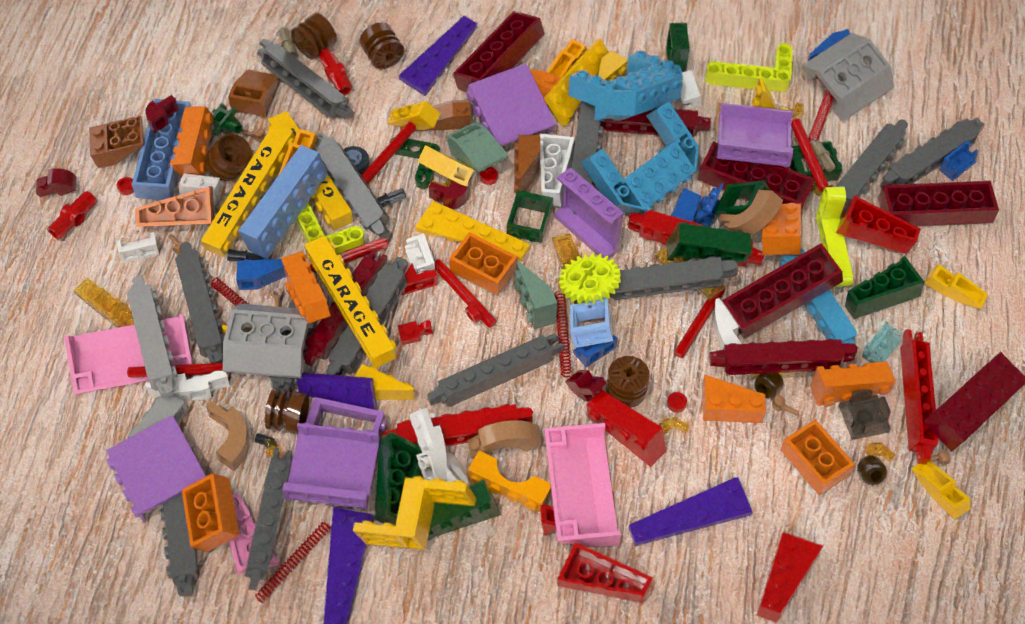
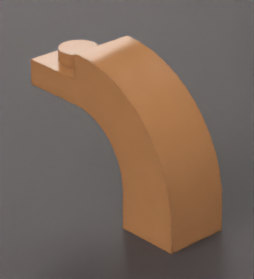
[718,190,783,235]
[206,402,249,471]
[468,421,543,459]

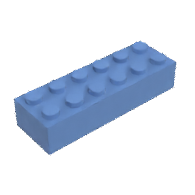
[132,99,191,200]
[239,145,328,259]

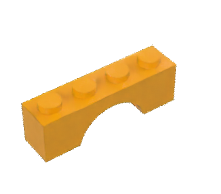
[468,451,552,513]

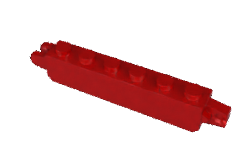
[628,210,765,267]
[900,329,939,465]
[383,404,533,447]

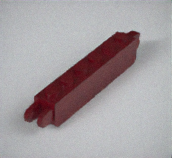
[577,107,711,137]
[304,250,388,367]
[708,339,858,375]

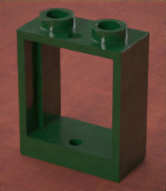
[665,23,690,72]
[790,141,842,183]
[715,181,771,217]
[506,190,553,243]

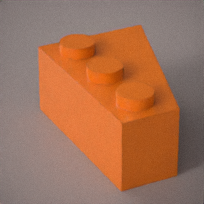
[702,375,766,423]

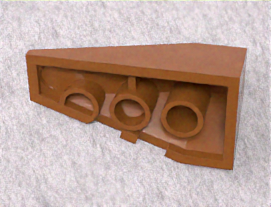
[400,100,471,132]

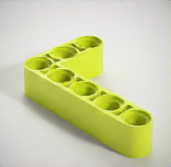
[705,43,792,92]
[816,186,853,287]
[296,202,365,254]

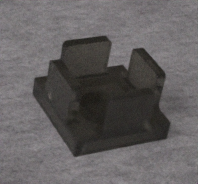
[839,389,891,440]

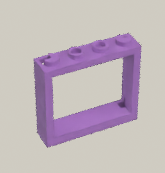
[291,397,387,465]

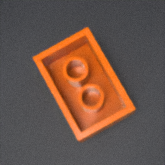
[762,203,801,255]
[449,232,518,296]
[781,419,855,496]
[182,473,240,552]

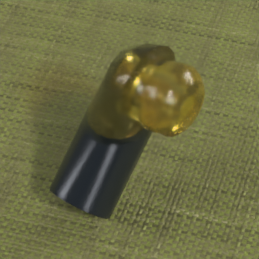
[254,433,279,457]

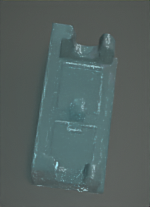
[861,322,902,363]

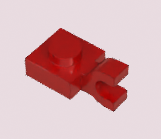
[397,320,433,345]

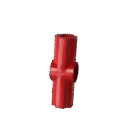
[318,48,353,96]
[47,191,97,240]

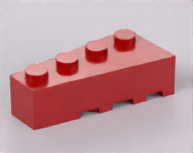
[836,195,921,254]
[586,390,666,467]
[756,532,823,623]
[557,542,653,603]

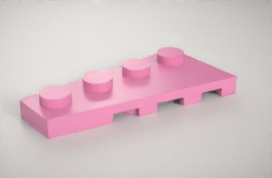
[228,493,279,575]

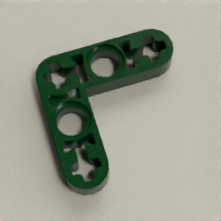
[390,137,440,189]

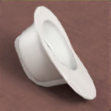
[446,452,472,486]

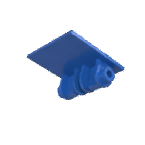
[694,184,724,227]

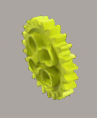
[559,253,621,305]

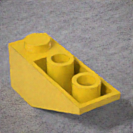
[598,50,628,81]
[752,78,777,109]
[387,101,441,130]
[418,145,474,186]
[354,364,415,400]

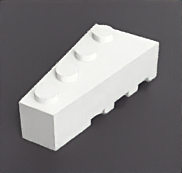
[540,134,575,207]

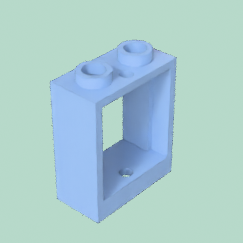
[570,298,613,348]

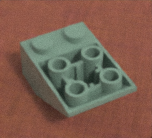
[446,122,508,172]
[514,262,557,329]

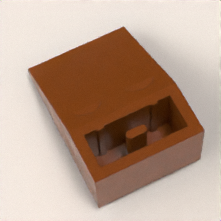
[228,69,280,117]
[89,116,144,168]
[514,135,540,193]

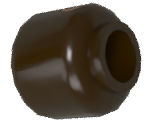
[754,373,784,398]
[857,455,887,485]

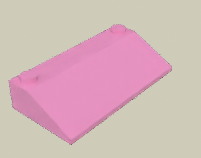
[64,314,193,394]
[544,423,621,547]

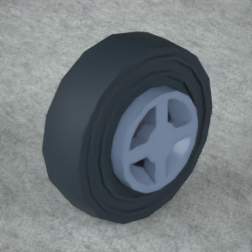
[344,146,370,174]

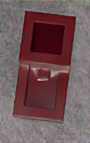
[145,95,179,134]
[36,168,77,197]
[429,182,468,210]
[565,370,607,401]

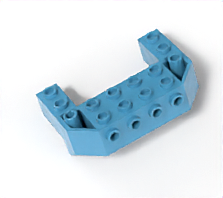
[569,51,683,121]
[581,101,699,214]

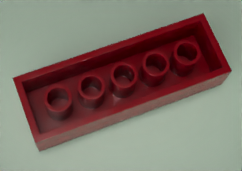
[453,11,545,92]
[698,141,816,215]
[878,181,999,226]
[722,243,843,339]
[923,351,1025,452]

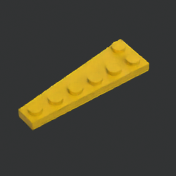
[544,38,609,126]
[415,201,530,262]

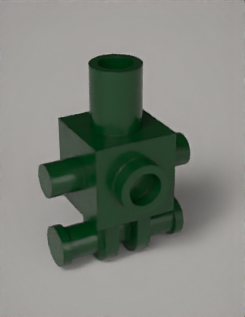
[210,103,243,136]

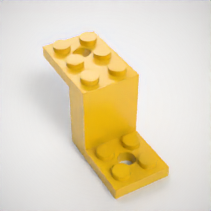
[353,476,476,550]

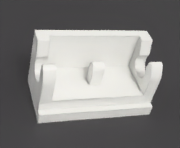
[680,70,702,109]
[179,173,220,205]
[116,232,160,263]
[405,233,435,274]

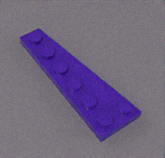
[399,15,477,96]
[628,477,753,546]
[323,507,374,624]

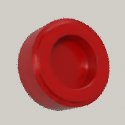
[480,167,498,185]
[117,177,134,195]
[465,304,482,323]
[667,392,687,413]

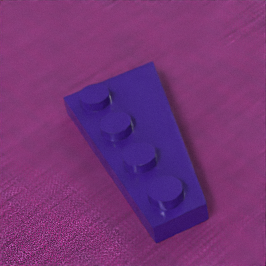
[296,373,377,410]

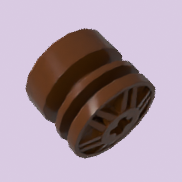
[291,12,337,59]
[359,22,404,69]
[205,133,253,182]
[606,356,650,408]
[265,388,309,434]

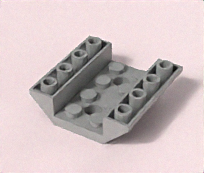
[801,33,894,121]
[223,304,314,379]

